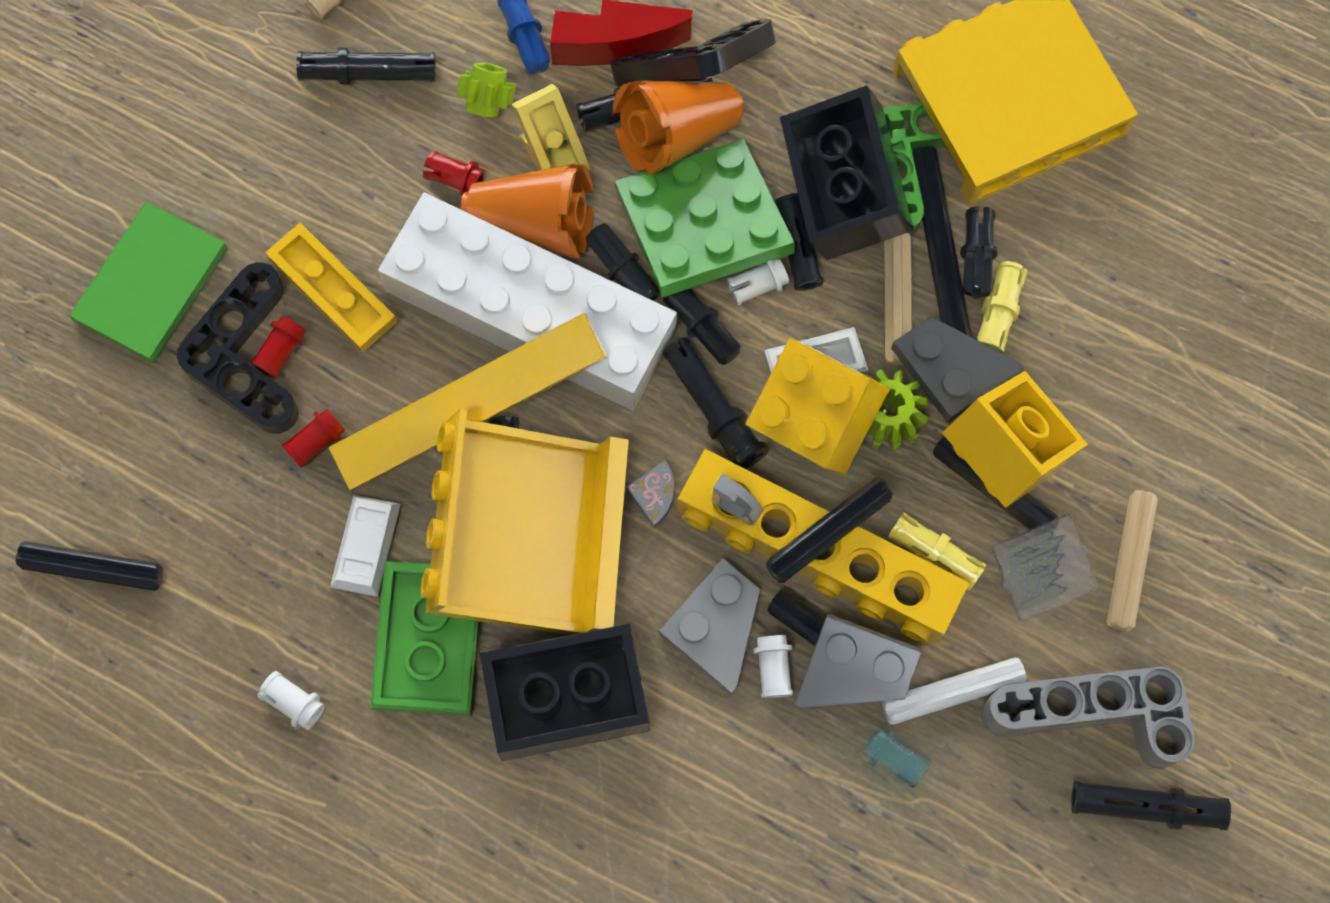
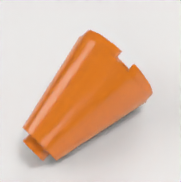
[613,81,744,174]
[461,164,594,258]

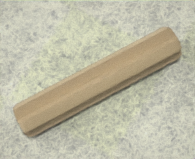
[884,233,913,366]
[1106,490,1158,631]

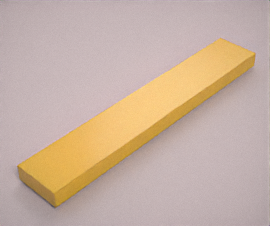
[328,313,608,490]

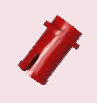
[423,151,485,196]
[250,315,306,379]
[282,408,345,468]

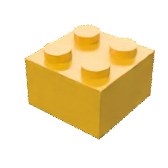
[745,337,890,474]
[942,371,1088,508]

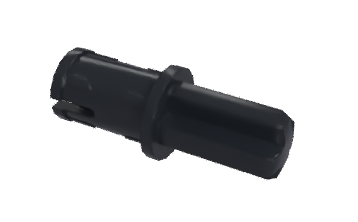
[960,206,998,299]
[586,223,661,301]
[663,288,741,365]

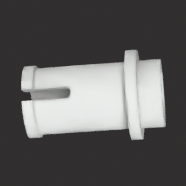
[726,259,789,306]
[753,635,793,699]
[257,671,325,730]

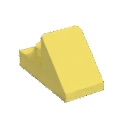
[512,84,591,170]

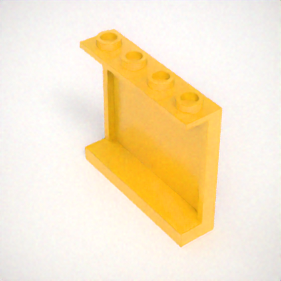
[893,0,1138,206]
[420,408,629,635]

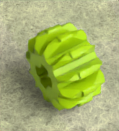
[865,369,928,451]

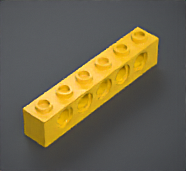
[677,449,969,644]

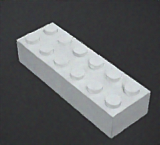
[378,192,677,411]

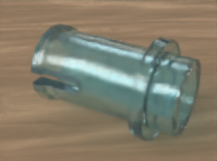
[863,729,931,788]

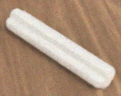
[882,657,1027,725]

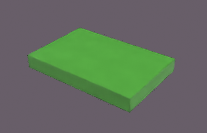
[69,201,228,363]
[370,561,480,716]

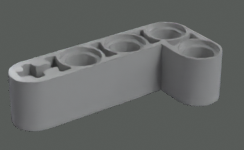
[982,667,1194,769]

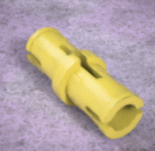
[976,261,1028,354]
[887,512,987,591]

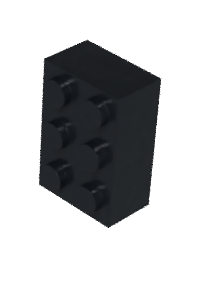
[780,85,914,260]
[480,623,650,761]

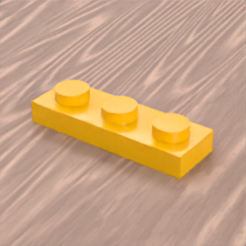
[265,223,397,354]

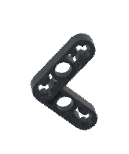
[610,19,776,87]
[177,262,298,434]

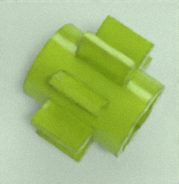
[456,62,516,117]

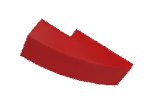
[550,0,693,66]

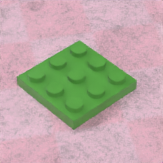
[615,139,794,298]

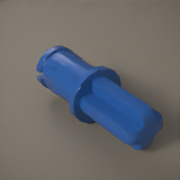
[497,0,550,74]

